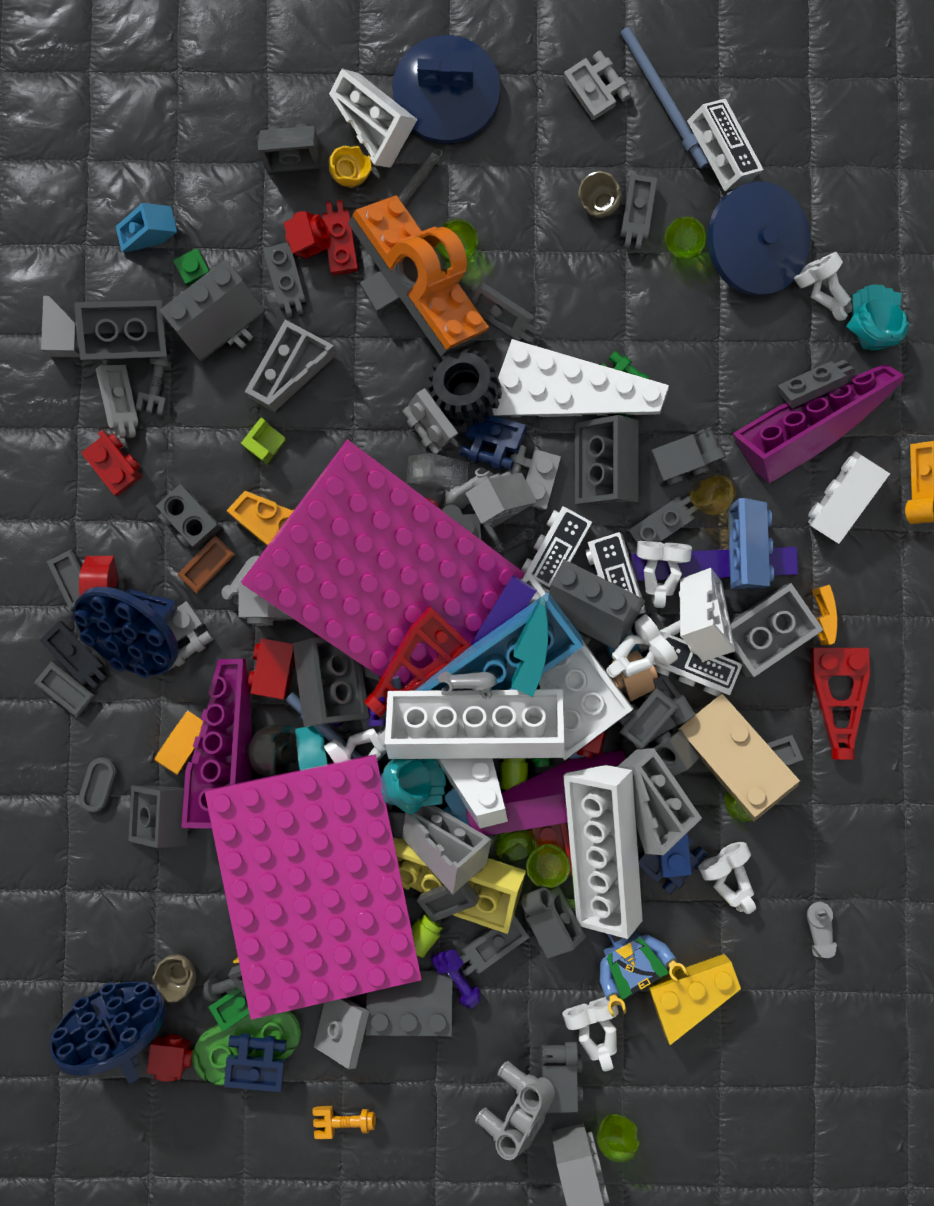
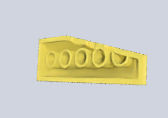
[393,838,526,934]

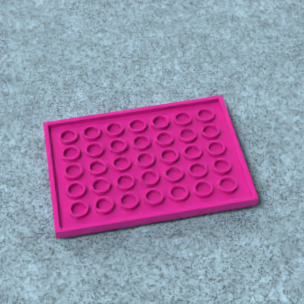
[241,439,525,688]
[205,754,421,1020]

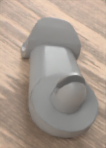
[445,467,494,510]
[222,556,260,605]
[437,672,497,699]
[807,902,837,958]

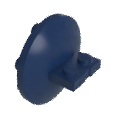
[392,35,500,144]
[72,587,179,678]
[50,982,166,1084]

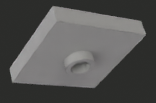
[314,998,369,1069]

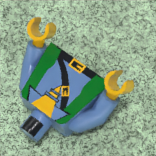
[600,931,689,1018]

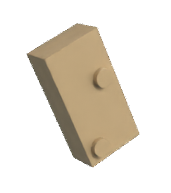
[678,694,800,822]

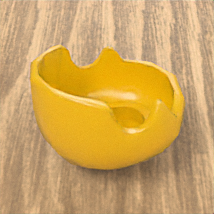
[329,146,372,188]

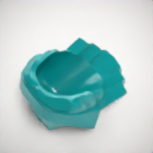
[847,285,909,350]
[380,759,446,815]

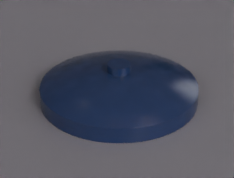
[707,181,810,296]

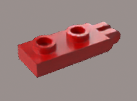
[322,200,358,276]

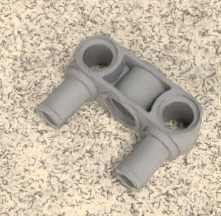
[475,1061,555,1160]

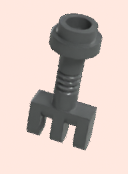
[136,356,172,417]
[201,965,246,1002]

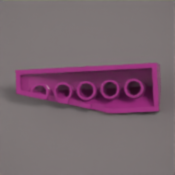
[733,364,904,484]
[181,659,252,829]
[466,750,627,836]

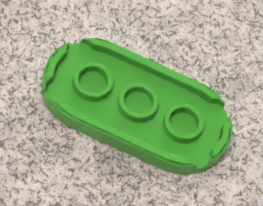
[192,1010,301,1085]

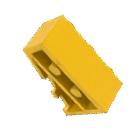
[647,954,741,1045]

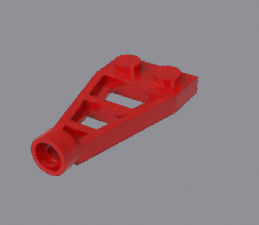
[364,606,472,717]
[811,648,870,760]

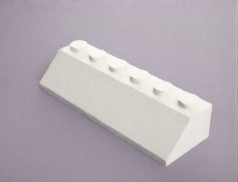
[385,689,564,759]
[564,765,643,939]

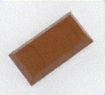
[177,535,235,594]

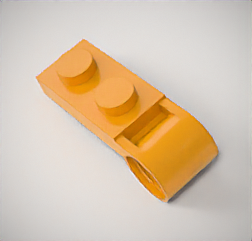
[905,441,934,524]

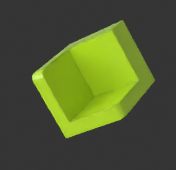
[241,418,286,464]

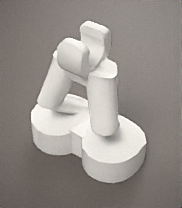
[794,252,852,321]
[637,541,692,608]
[606,615,678,678]
[324,727,387,763]
[698,842,756,914]
[562,997,619,1071]

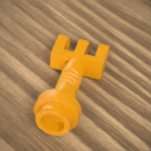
[312,1106,376,1139]

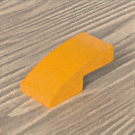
[812,585,837,645]
[154,711,203,776]

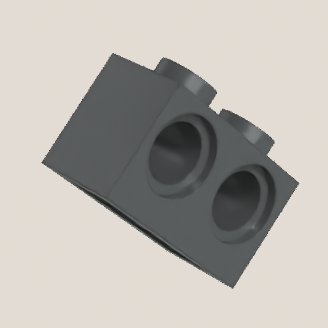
[156,484,223,550]
[633,729,699,776]

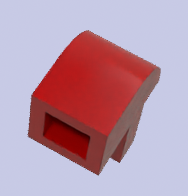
[79,556,119,597]

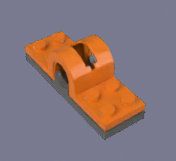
[348,195,489,357]

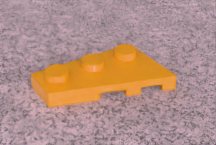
[227,491,294,546]

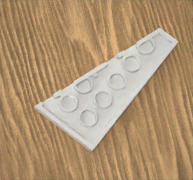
[492,339,669,418]
[521,573,634,760]

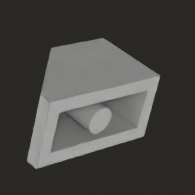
[41,296,80,358]

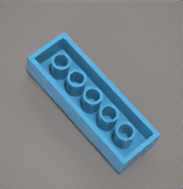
[415,592,583,691]

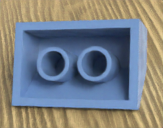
[728,498,774,589]

